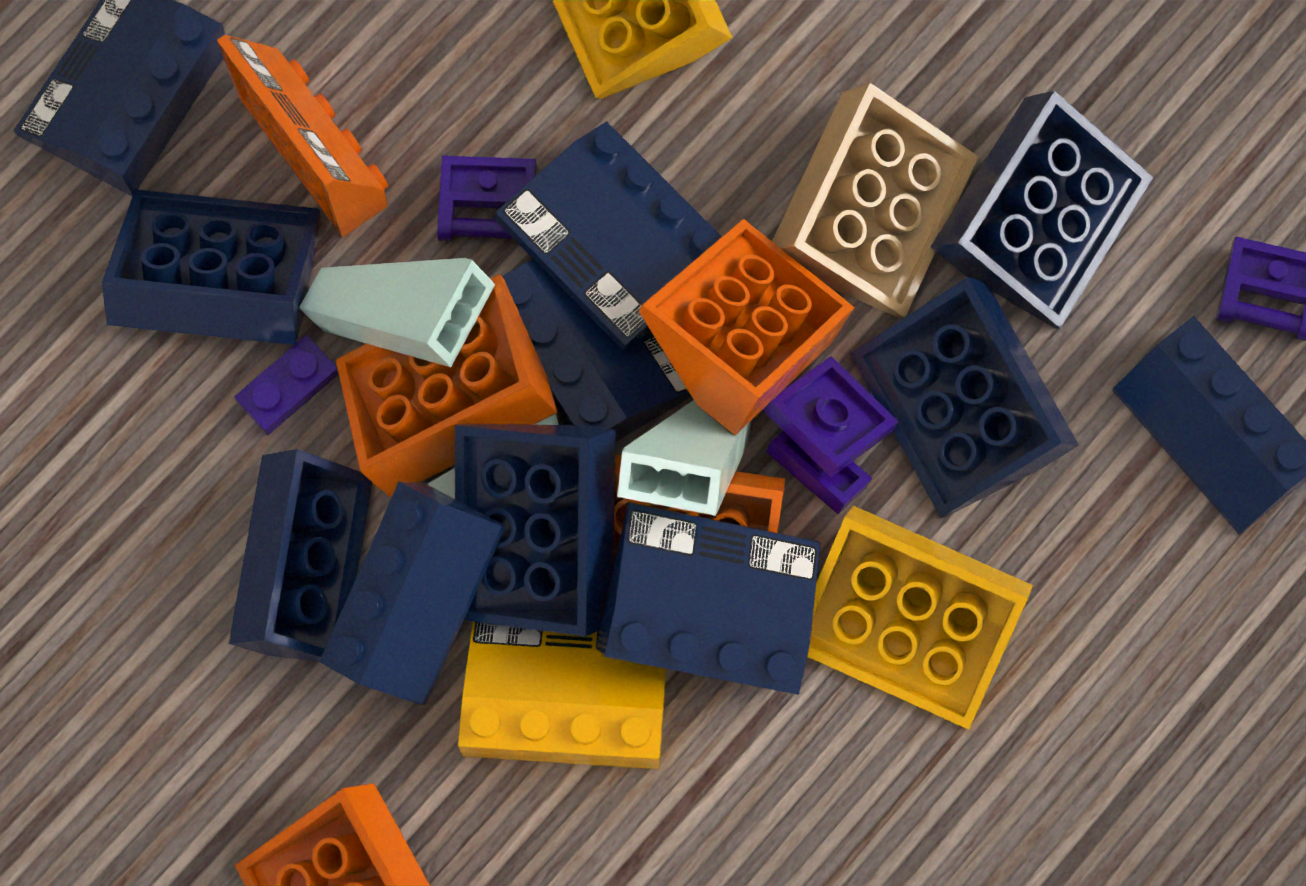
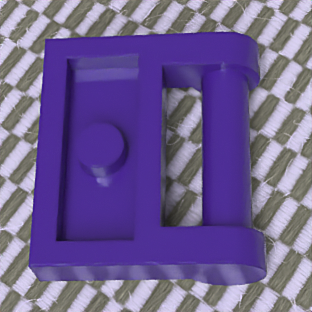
[437,156,537,241]
[1216,237,1306,341]

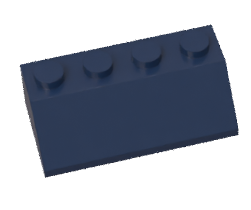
[1112,316,1306,535]
[229,449,372,662]
[319,482,506,705]

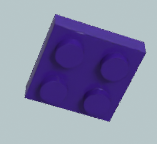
[763,356,899,478]

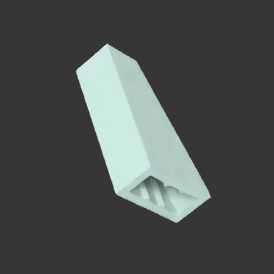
[299,258,495,367]
[617,400,751,516]

